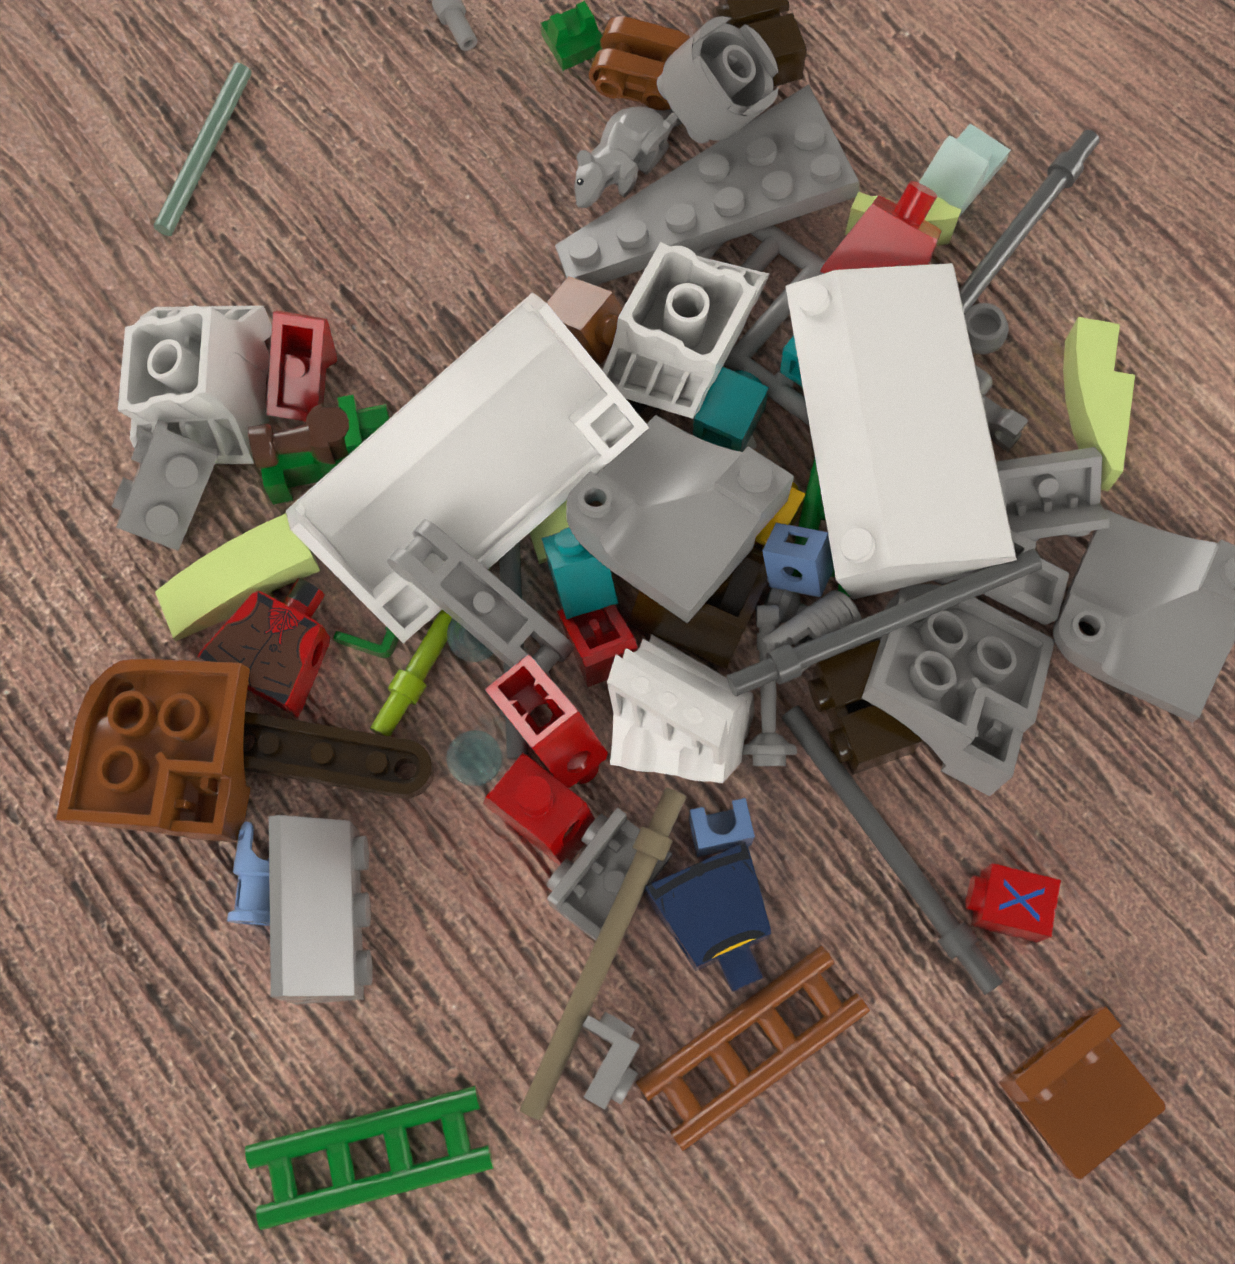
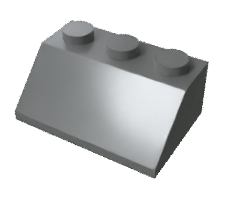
[269,815,373,1005]

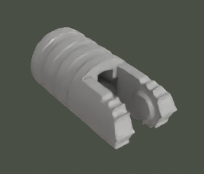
[761,590,862,682]

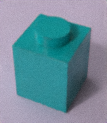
[693,367,769,452]
[541,527,618,619]

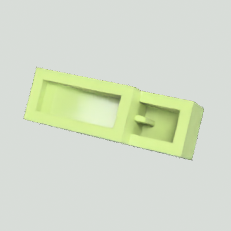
[1063,317,1135,491]
[155,513,321,641]

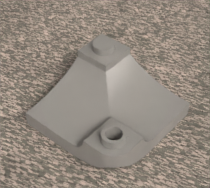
[566,415,794,623]
[1053,509,1235,723]
[862,584,1055,796]

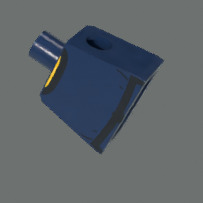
[646,842,771,992]

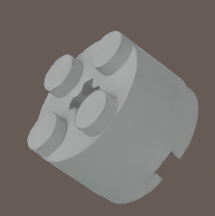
[657,16,779,144]

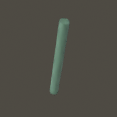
[153,63,252,236]

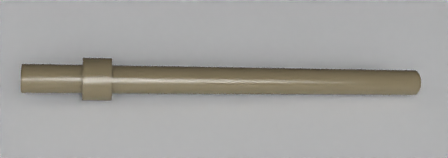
[520,787,686,1120]

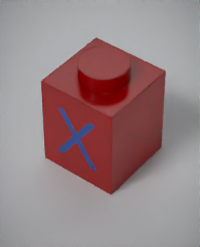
[965,863,1061,943]

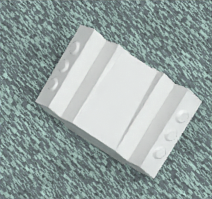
[602,242,770,419]
[118,305,272,464]
[607,634,754,783]

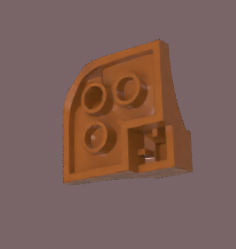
[56,659,251,842]

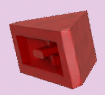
[557,605,638,687]

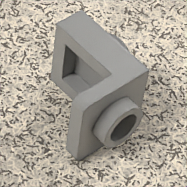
[582,1012,640,1110]

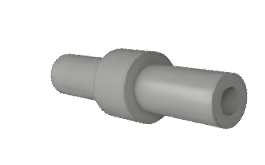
[432,0,478,51]

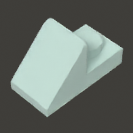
[919,123,1011,217]

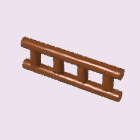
[635,945,870,1152]

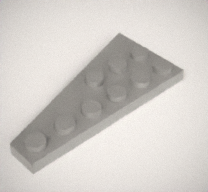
[555,84,860,286]

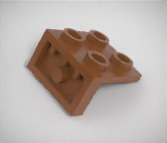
[998,1006,1166,1179]

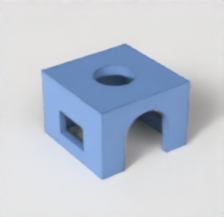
[762,523,834,597]
[688,798,755,857]

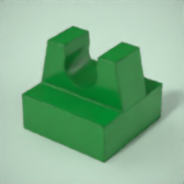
[540,1,602,71]

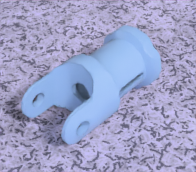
[227,821,270,926]

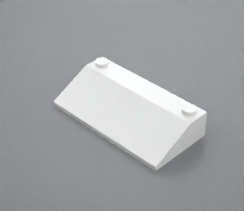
[786,263,1017,600]
[286,292,649,643]

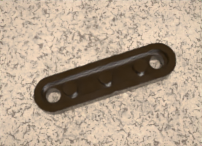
[244,712,434,798]

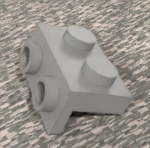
[112,419,219,551]
[996,447,1110,542]
[546,807,672,941]

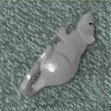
[574,106,682,208]

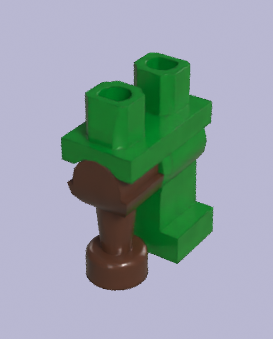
[248,395,390,505]

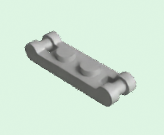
[387,519,574,678]

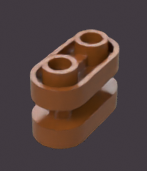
[589,16,690,111]

